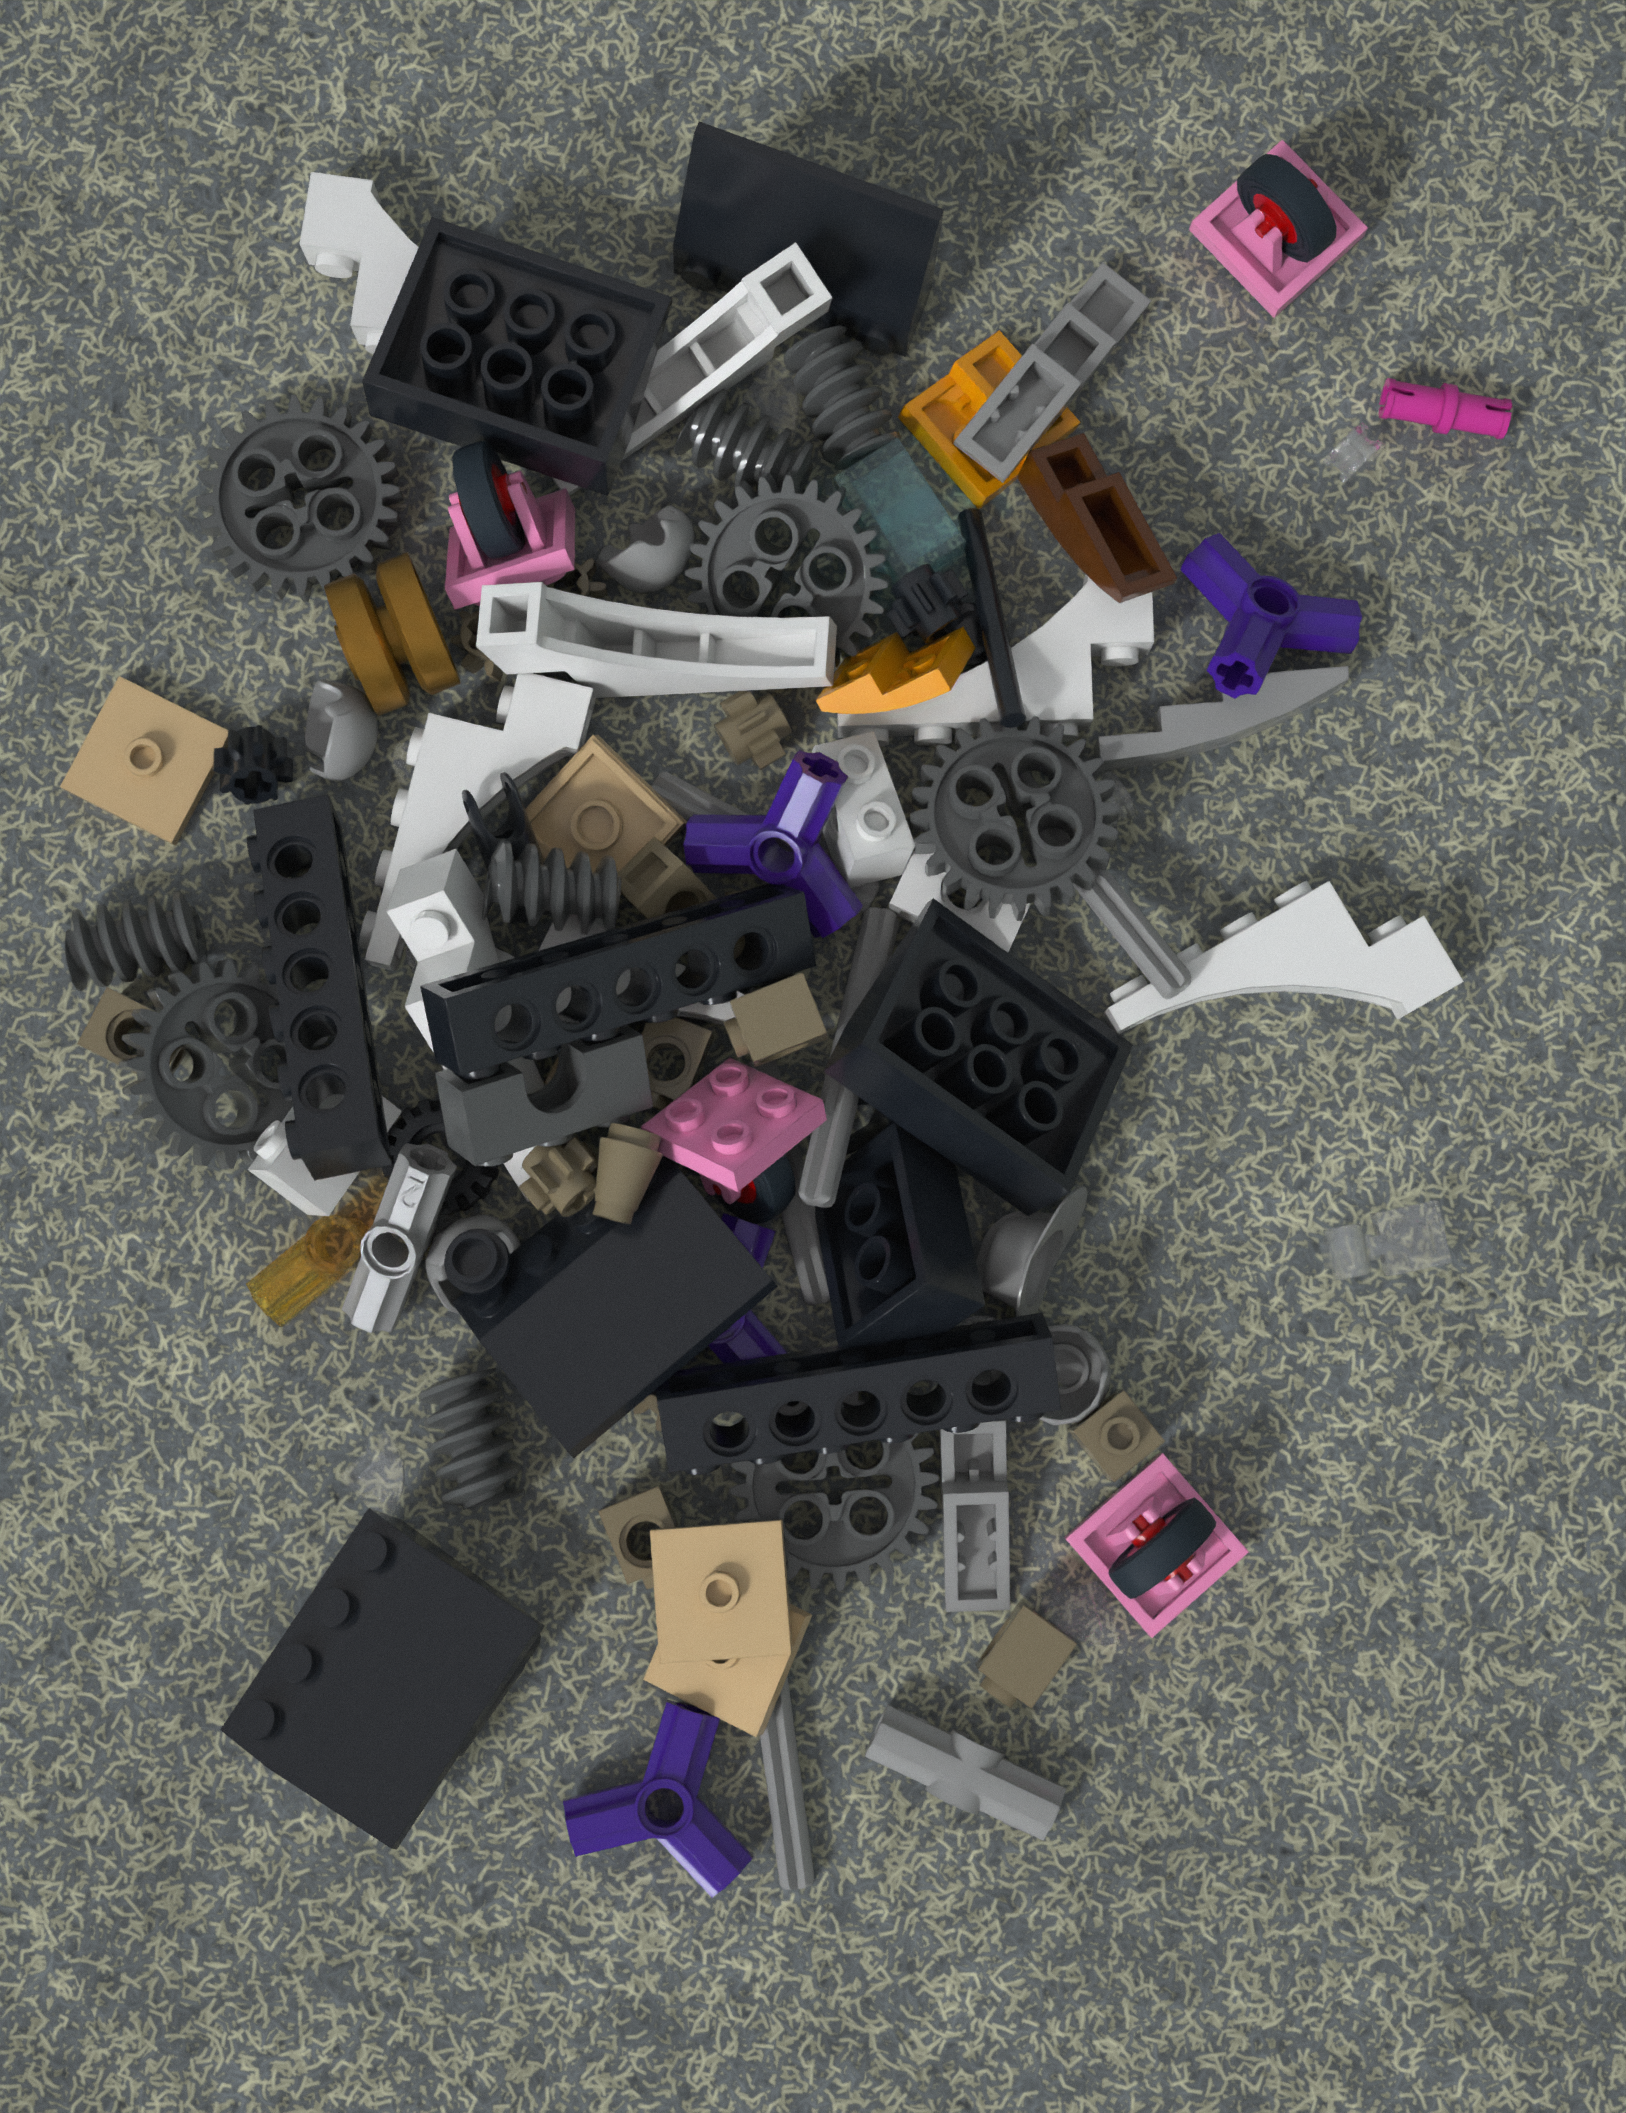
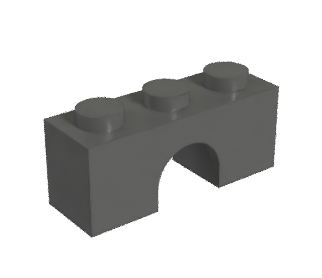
[435,1025,653,1166]

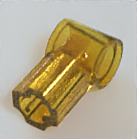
[246,1215,369,1327]

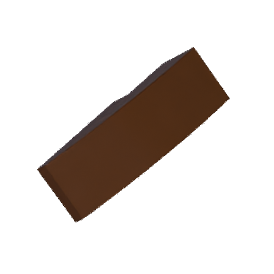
[1017,433,1177,603]

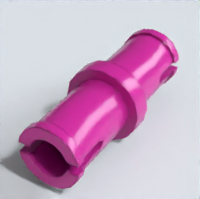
[1378,378,1512,439]

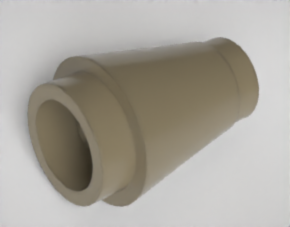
[593,1123,664,1225]

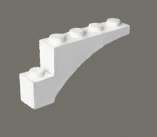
[300,172,419,354]
[552,243,832,496]
[837,575,1154,747]
[476,582,837,698]
[359,673,596,971]
[386,849,570,1202]
[1103,881,1464,1034]

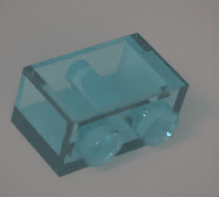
[833,437,966,585]

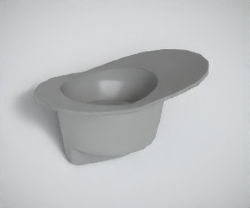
[976,1185,1088,1317]

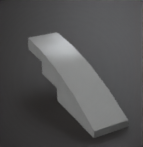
[953,262,1152,483]
[1094,666,1349,772]
[939,1370,1010,1612]

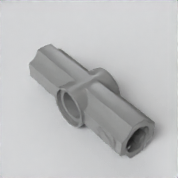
[342,1143,457,1333]
[865,1703,1066,1841]

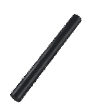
[958,508,1026,728]

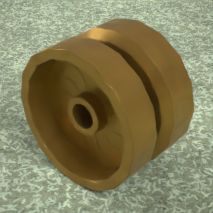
[324,552,461,716]

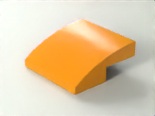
[898,330,1081,509]
[815,627,975,714]

